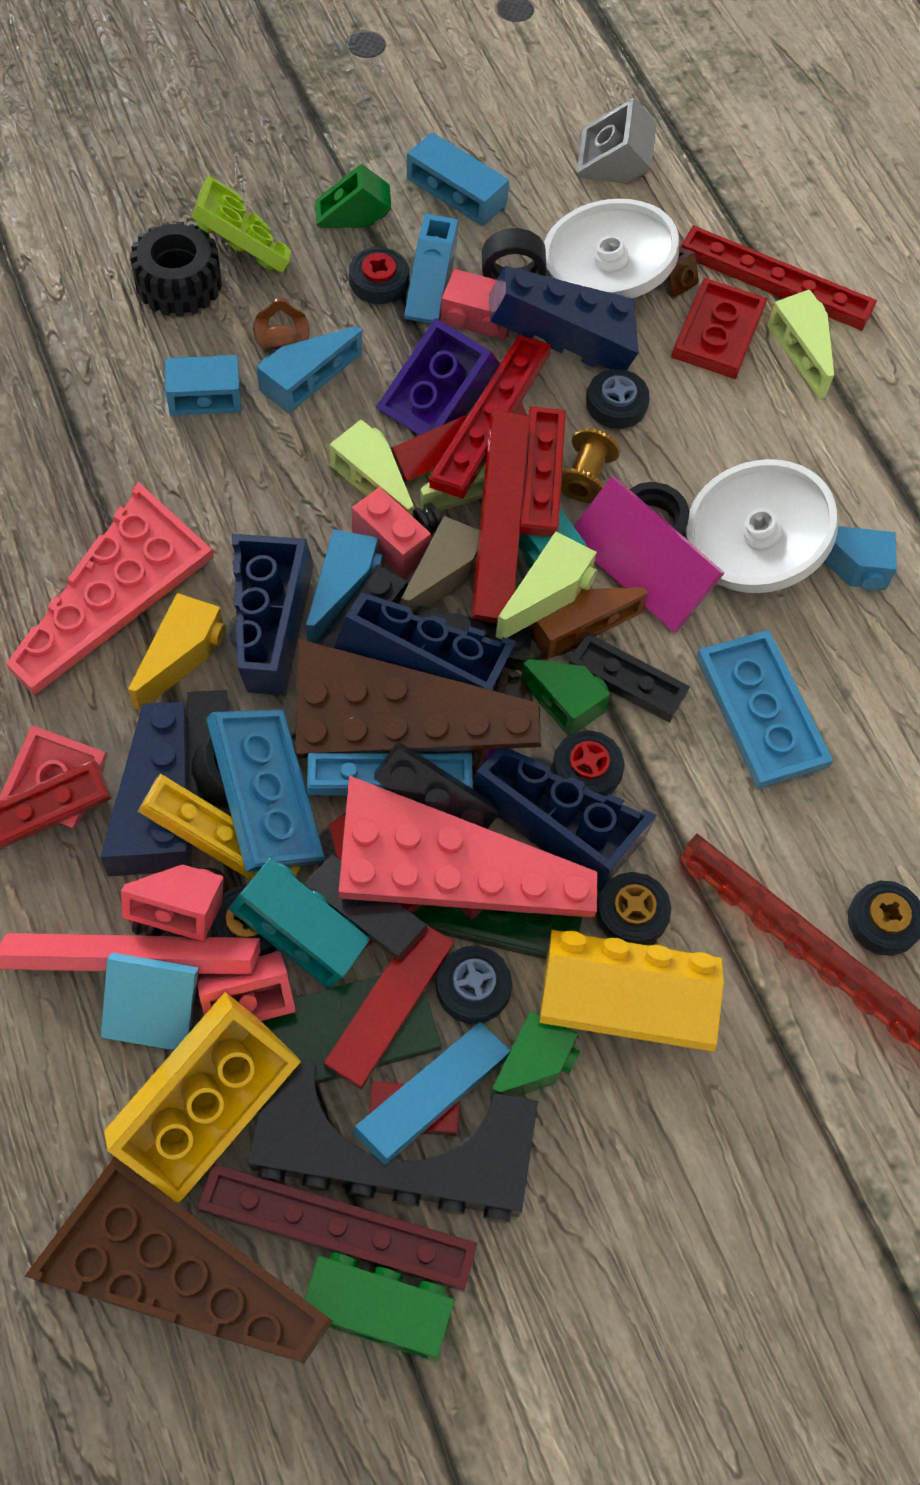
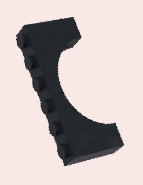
[248,1059,538,1223]

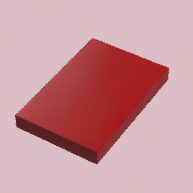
[671,278,768,379]

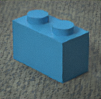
[165,355,242,416]

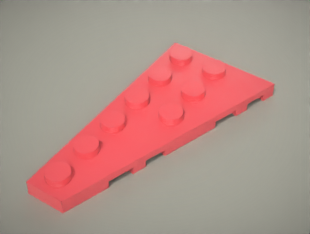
[6,482,214,696]
[338,776,597,918]

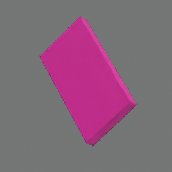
[574,477,725,632]

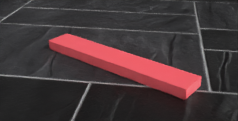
[0,933,261,975]

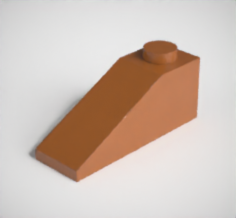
[526,587,648,660]

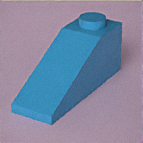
[256,326,362,413]
[306,529,384,643]

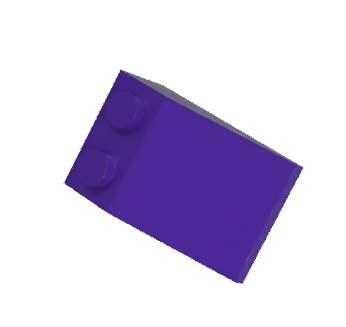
[376,318,500,435]

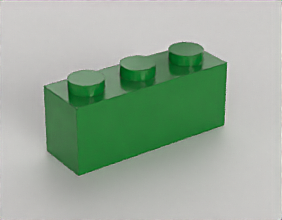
[305,1252,455,1362]

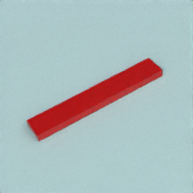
[680,225,877,331]
[429,335,551,499]
[471,409,529,624]

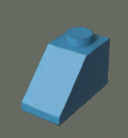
[824,526,897,590]

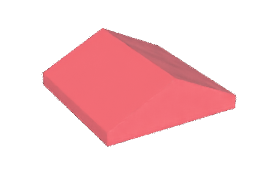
[0,725,108,829]

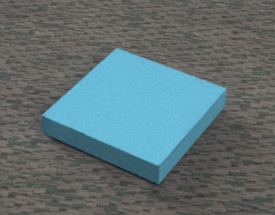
[101,952,199,1050]

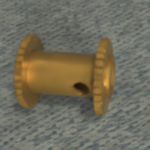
[561,428,621,503]

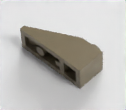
[400,516,479,615]

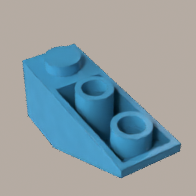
[404,213,458,324]

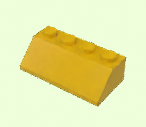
[539,930,724,1052]
[104,992,301,1204]

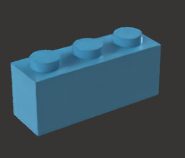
[407,132,509,226]

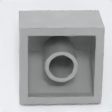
[576,97,657,184]

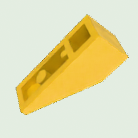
[128,593,226,710]

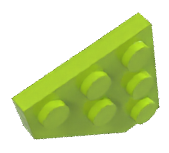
[191,175,291,273]

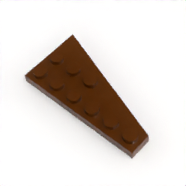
[295,639,541,758]
[25,1157,333,1364]

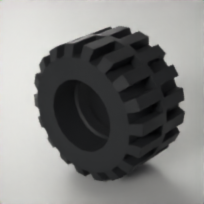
[130,221,222,317]

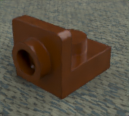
[667,247,699,297]

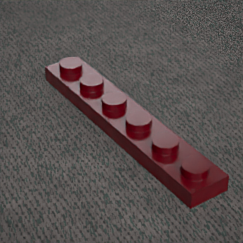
[197,1163,477,1292]

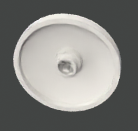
[544,199,679,299]
[686,459,838,593]

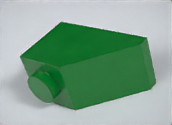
[315,163,392,228]
[521,659,610,736]
[489,1011,580,1100]

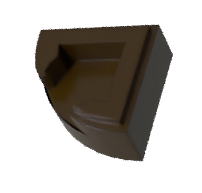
[496,666,532,701]

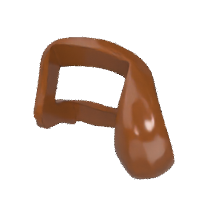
[254,299,309,352]

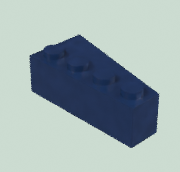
[489,266,639,370]
[232,534,314,695]
[334,592,516,690]
[100,702,192,876]
[473,749,657,893]

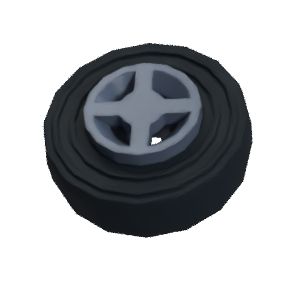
[586,369,649,429]
[435,946,513,1024]

